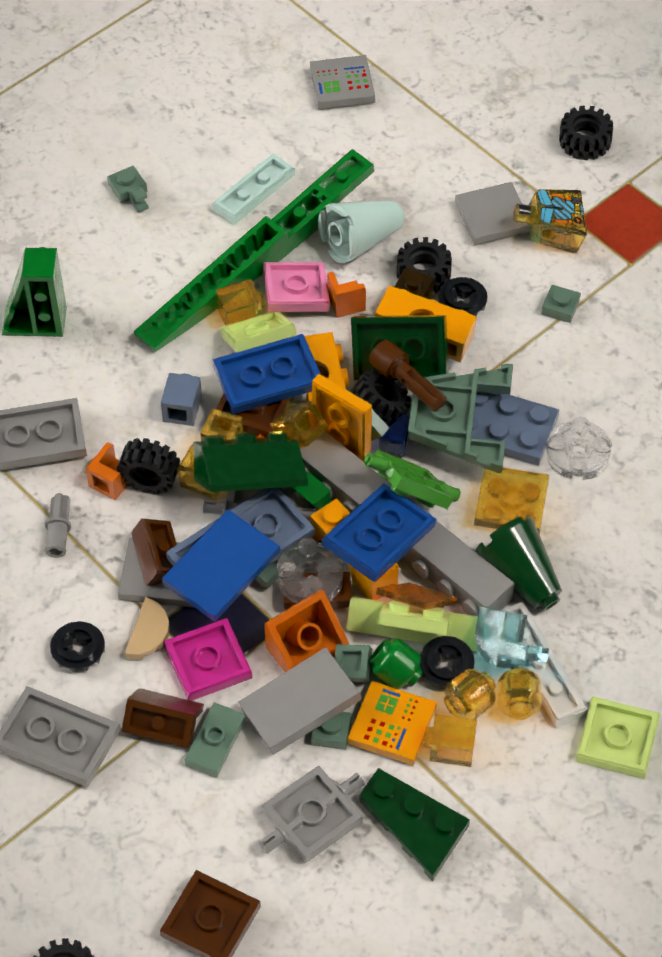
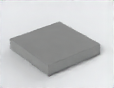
[455,182,532,245]

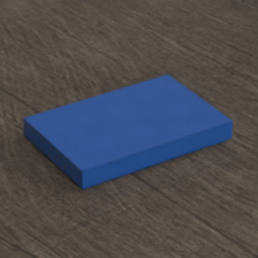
[212,334,321,414]
[322,483,437,582]
[162,509,280,622]

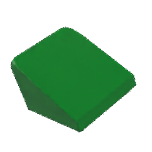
[292,472,331,509]

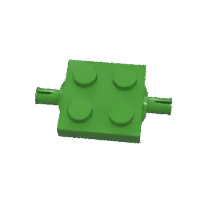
[364,449,461,510]

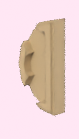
[125,597,170,660]

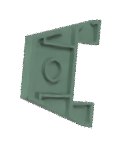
[408,364,513,473]

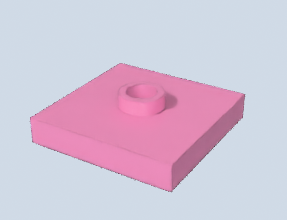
[263,262,330,312]

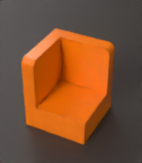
[327,272,366,318]
[86,442,128,501]

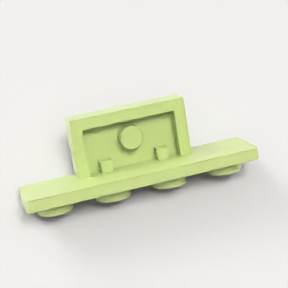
[346,597,485,652]

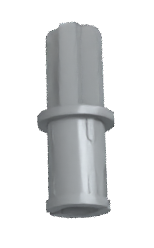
[44,493,71,558]

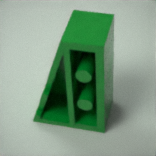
[2,247,67,337]

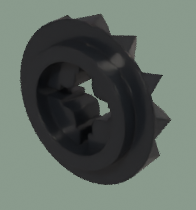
[438,277,488,316]
[50,621,105,672]
[420,636,475,690]

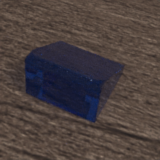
[379,414,409,459]

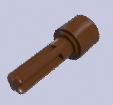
[369,339,447,411]

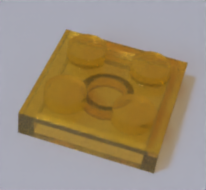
[474,468,549,534]

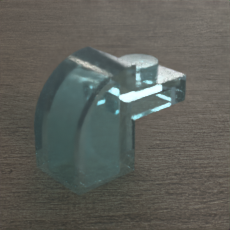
[475,607,549,669]

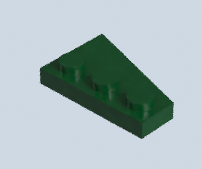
[359,768,470,882]

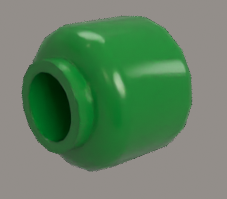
[369,638,422,689]

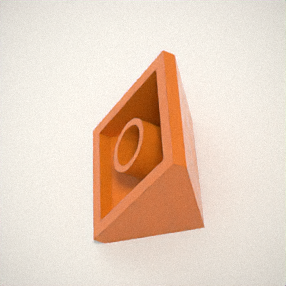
[264,589,350,672]

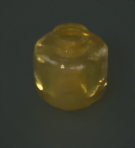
[444,668,496,721]
[496,668,542,720]

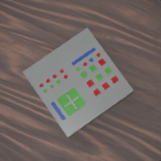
[310,55,375,110]

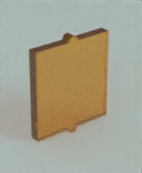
[376,582,457,610]

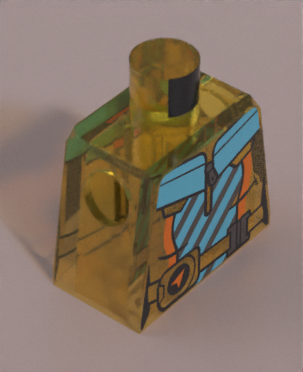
[513,189,587,253]

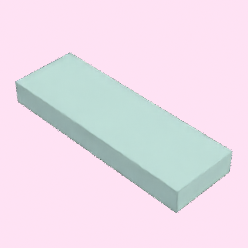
[212,154,295,225]

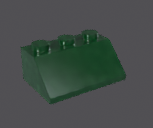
[193,431,308,492]

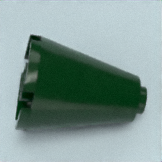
[475,515,562,611]

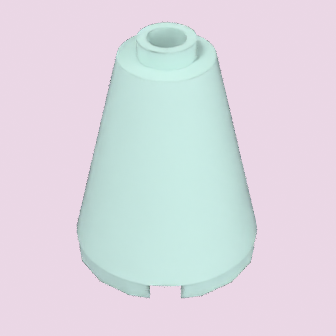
[318,200,404,264]

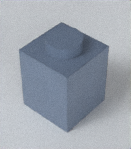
[161,373,202,426]

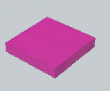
[164,618,253,701]

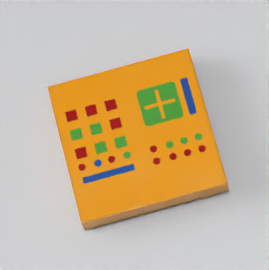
[347,681,437,766]

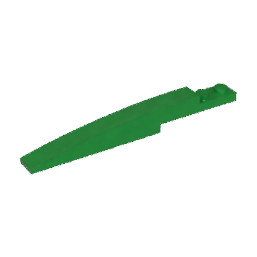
[133,149,374,352]

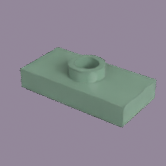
[185,702,246,777]

